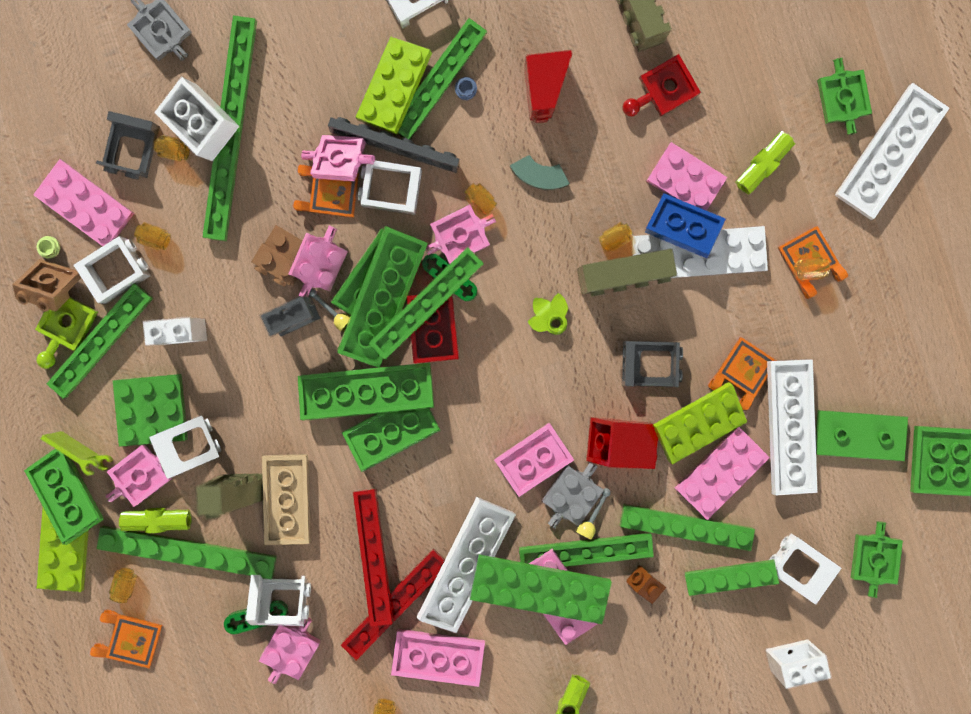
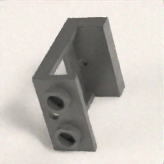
[96,111,160,180]
[260,296,321,337]
[622,341,683,387]

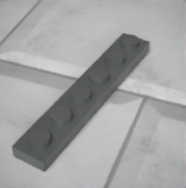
[328,117,460,173]

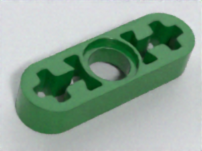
[422,254,477,302]
[224,600,288,635]

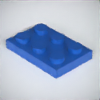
[645,193,726,259]

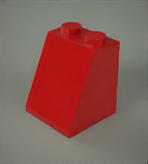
[524,50,572,123]
[586,417,658,469]

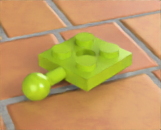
[35,296,98,369]

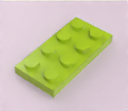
[355,36,432,134]
[653,382,747,464]
[36,507,89,592]

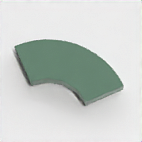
[509,155,570,190]

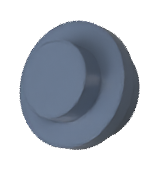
[455,77,477,100]

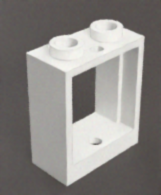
[358,161,422,215]
[74,236,151,304]
[143,318,207,345]
[765,639,831,689]

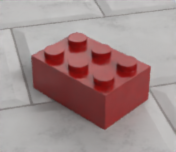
[407,295,459,364]

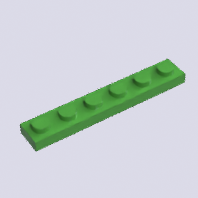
[398,18,487,140]
[369,247,484,360]
[46,283,154,399]
[620,504,755,551]
[519,533,654,567]

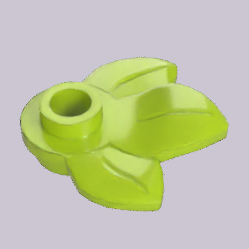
[528,293,568,335]

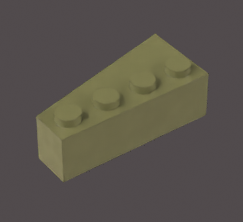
[616,0,672,52]
[577,249,677,297]
[197,473,263,519]

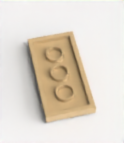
[262,454,310,545]

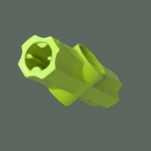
[735,131,795,195]
[119,508,192,533]
[556,674,590,714]

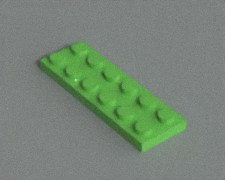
[337,226,428,368]
[298,363,434,421]
[470,554,612,624]

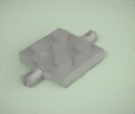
[127,0,192,61]
[542,462,604,529]

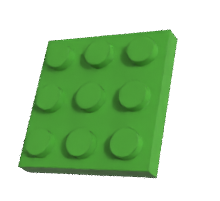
[112,374,188,447]
[910,426,971,496]

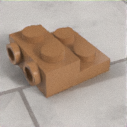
[251,225,302,287]
[12,259,81,311]

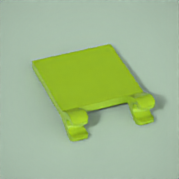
[40,431,113,475]

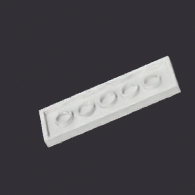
[835,83,949,220]
[631,226,768,278]
[767,360,817,495]
[417,497,516,633]

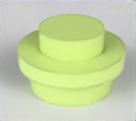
[37,236,60,259]

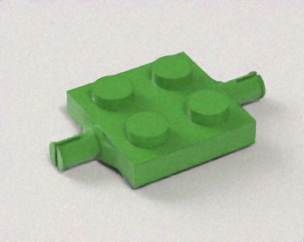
[817,58,872,135]
[851,521,903,598]

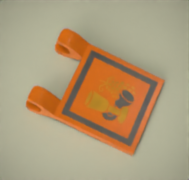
[293,165,359,218]
[778,226,848,299]
[708,337,777,410]
[90,609,162,668]

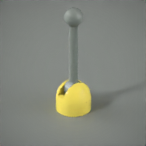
[309,289,350,333]
[576,488,611,540]

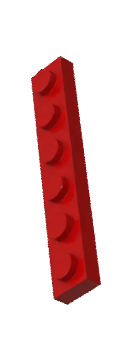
[353,489,394,627]
[340,548,445,661]

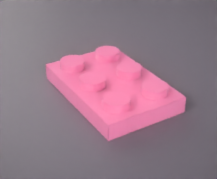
[646,142,727,211]
[494,423,574,497]

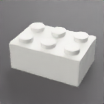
[155,77,240,161]

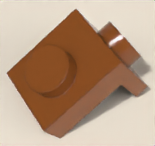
[626,565,666,604]

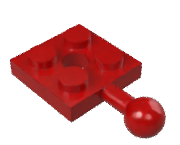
[622,54,701,117]

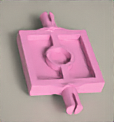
[301,135,375,181]
[425,205,496,264]
[288,226,348,297]
[106,444,172,507]
[259,618,320,684]

